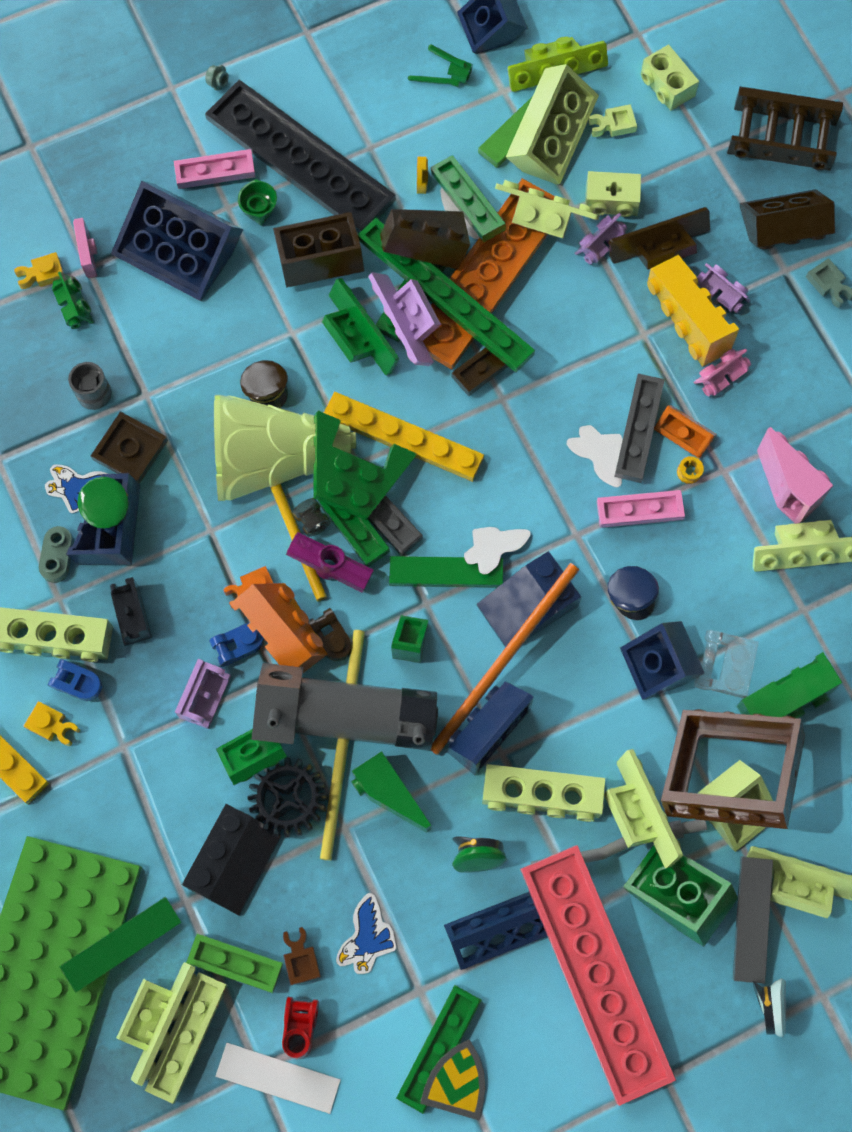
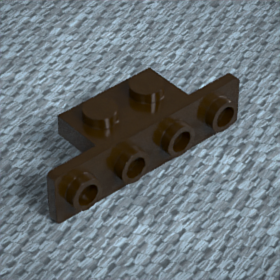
[609,207,710,270]

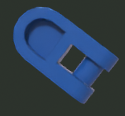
[209,623,264,667]
[47,659,102,701]

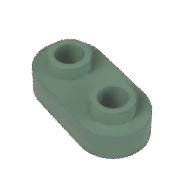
[39,526,74,583]

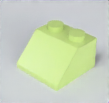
[698,760,773,852]

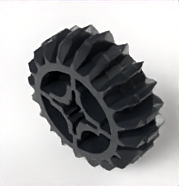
[247,757,328,839]

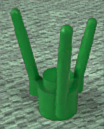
[408,44,473,87]

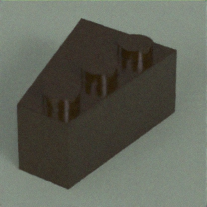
[380,209,470,269]

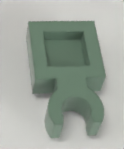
[806,258,852,308]

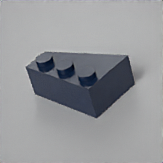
[66,473,140,565]

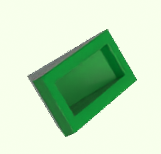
[391,615,429,663]

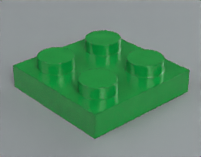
[216,729,287,786]

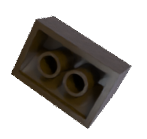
[740,189,835,249]
[273,212,364,288]

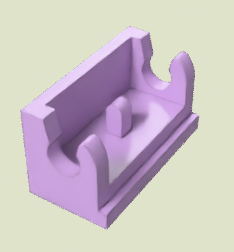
[175,659,231,729]

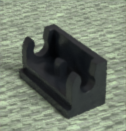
[110,577,152,646]

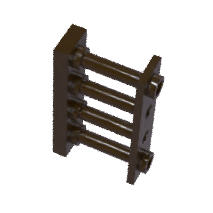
[727,86,843,170]

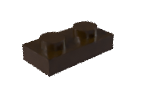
[451,347,508,396]

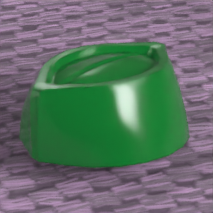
[238,179,277,226]

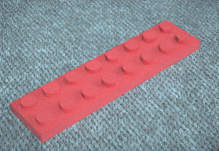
[520,845,676,1106]

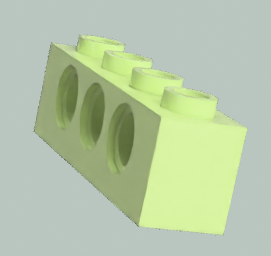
[0,607,113,662]
[482,764,605,822]

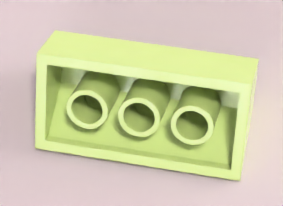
[506,64,599,184]

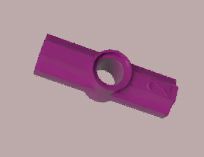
[286,532,374,593]

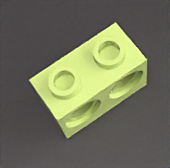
[641,44,699,111]

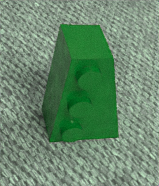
[737,652,843,719]

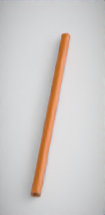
[431,563,579,755]

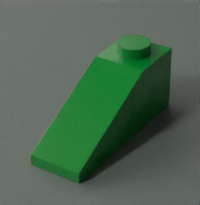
[351,751,431,833]

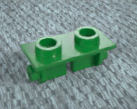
[52,272,94,329]

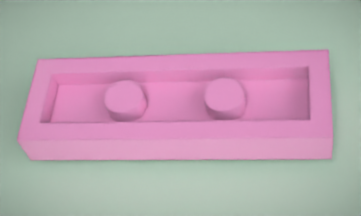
[174,149,256,189]
[596,490,685,528]

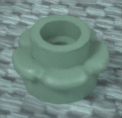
[205,65,229,91]

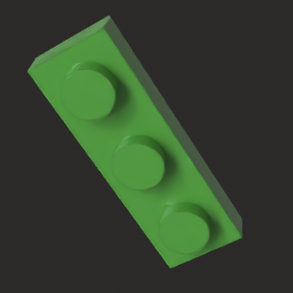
[186,934,283,993]

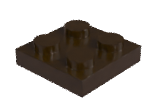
[90,411,168,484]

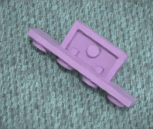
[368,272,441,366]

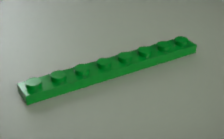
[358,218,535,373]

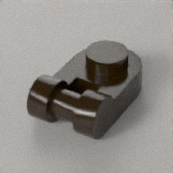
[309,608,352,661]

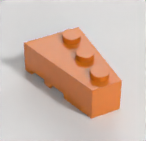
[230,583,327,673]

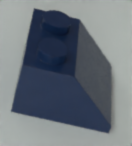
[457,0,528,54]
[620,621,705,700]

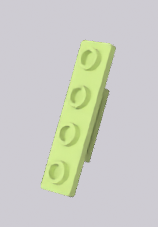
[495,180,600,238]
[753,520,852,572]
[604,749,683,868]
[746,846,852,919]
[116,962,196,1086]

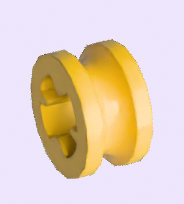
[677,456,704,484]

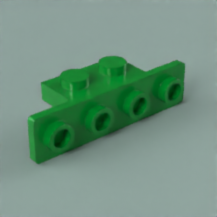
[322,278,399,375]

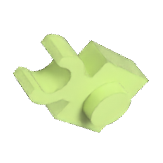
[588,104,637,137]

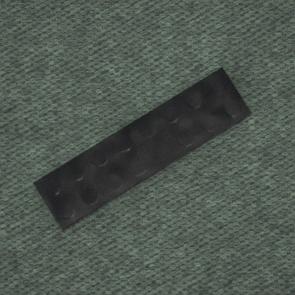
[205,79,396,234]

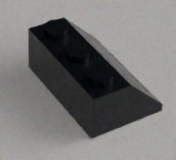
[182,804,282,916]

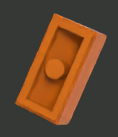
[654,405,717,459]

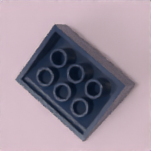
[111,181,243,301]

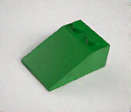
[623,845,738,947]

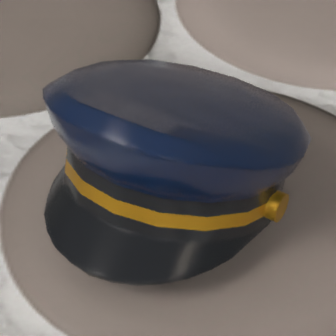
[608,566,659,620]

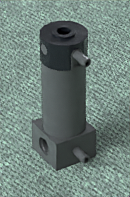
[251,663,438,750]

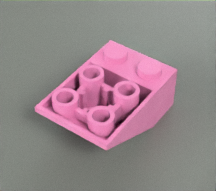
[757,427,833,524]

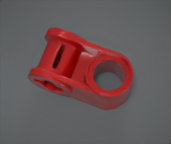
[282,996,319,1060]

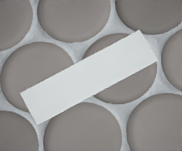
[215,1043,340,1114]

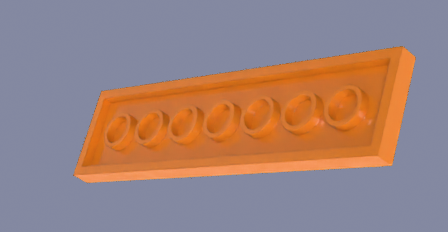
[423,178,555,370]

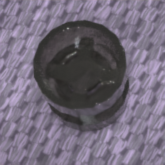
[293,498,331,537]

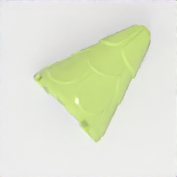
[214,395,356,501]

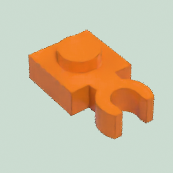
[223,566,273,609]

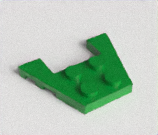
[313,410,416,520]

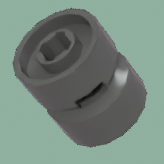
[68,362,112,410]

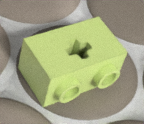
[585,171,641,217]

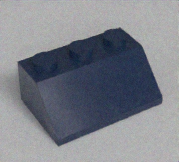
[448,682,534,775]

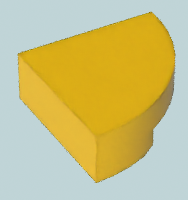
[417,156,428,194]

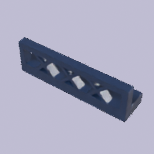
[444,892,547,970]

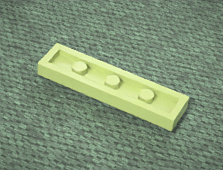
[145,972,227,1104]

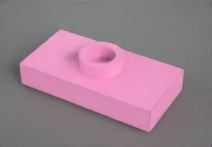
[73,218,97,278]

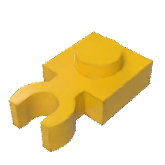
[14,252,63,289]
[23,701,80,746]

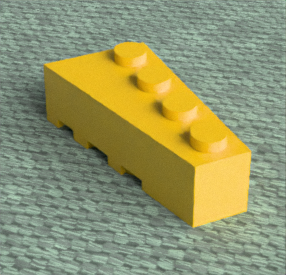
[647,255,739,367]

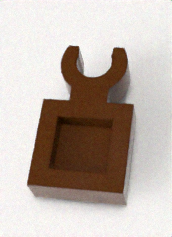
[283,927,321,986]

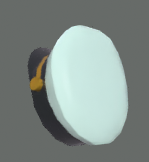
[752,978,786,1037]

